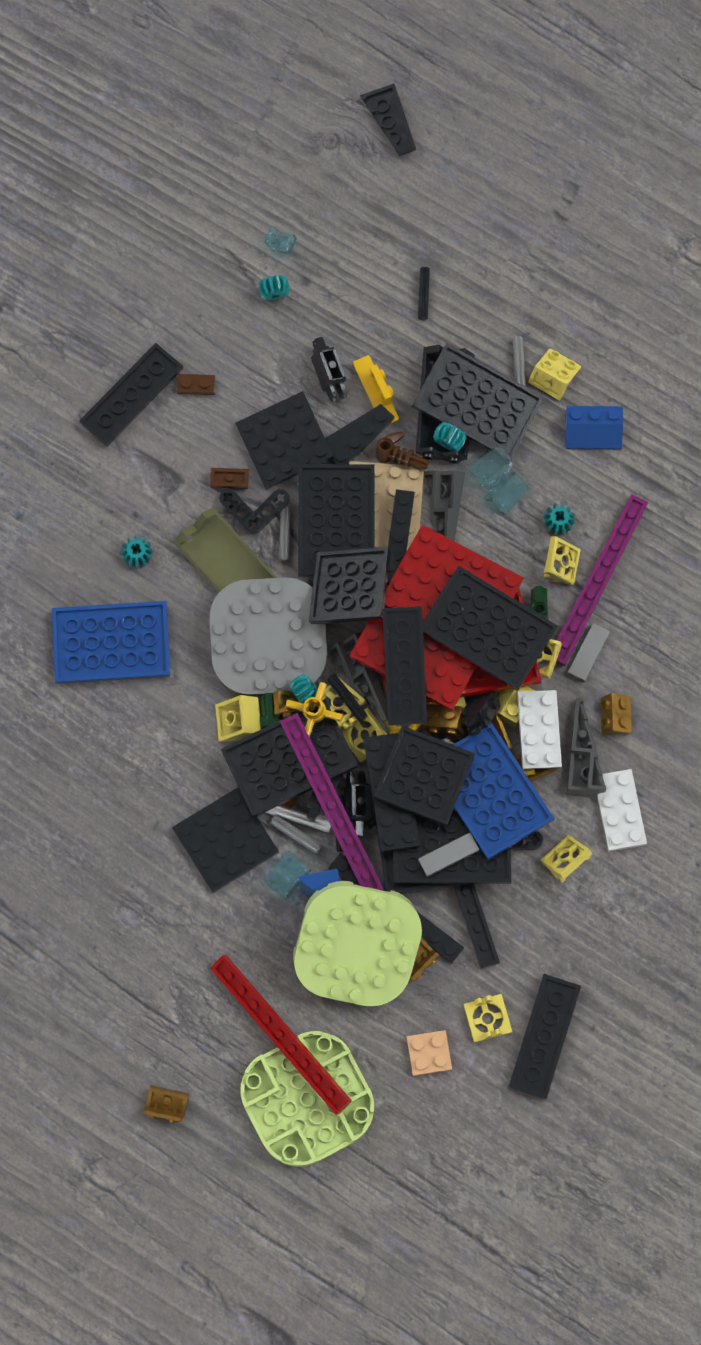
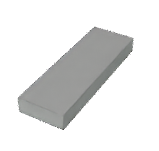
[567,623,610,682]
[418,833,479,877]

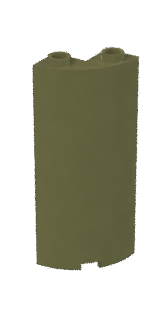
[173,508,277,593]

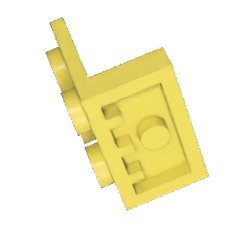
[528,349,581,401]

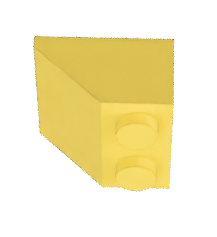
[496,686,535,729]
[215,695,261,742]

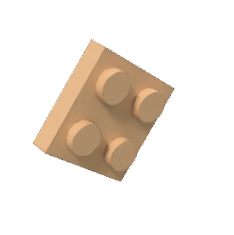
[406,1030,452,1076]

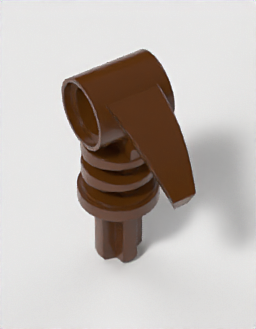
[376,432,429,470]

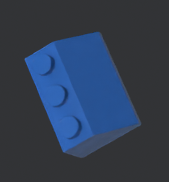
[565,406,623,450]
[299,869,340,897]

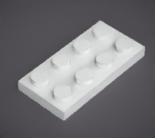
[517,690,562,770]
[597,769,647,852]

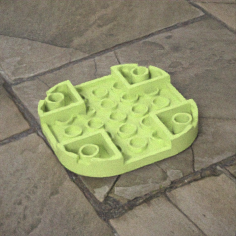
[293,881,422,1006]
[240,1031,374,1167]

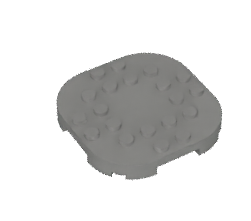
[210,578,327,696]

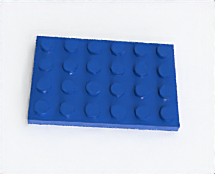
[52,601,171,684]
[454,723,554,860]

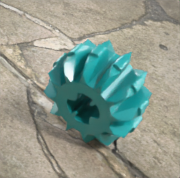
[258,275,290,301]
[433,422,467,451]
[543,503,575,535]
[121,535,153,568]
[290,674,318,704]

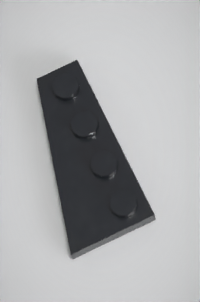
[360,83,417,156]
[325,404,395,464]

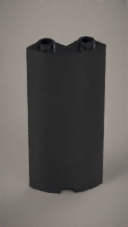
[416,345,475,464]

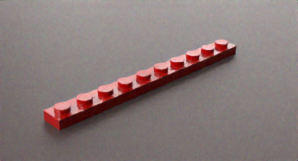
[210,954,352,1115]

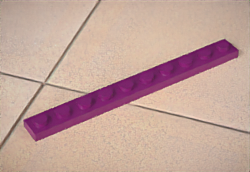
[549,494,648,666]
[280,713,383,890]

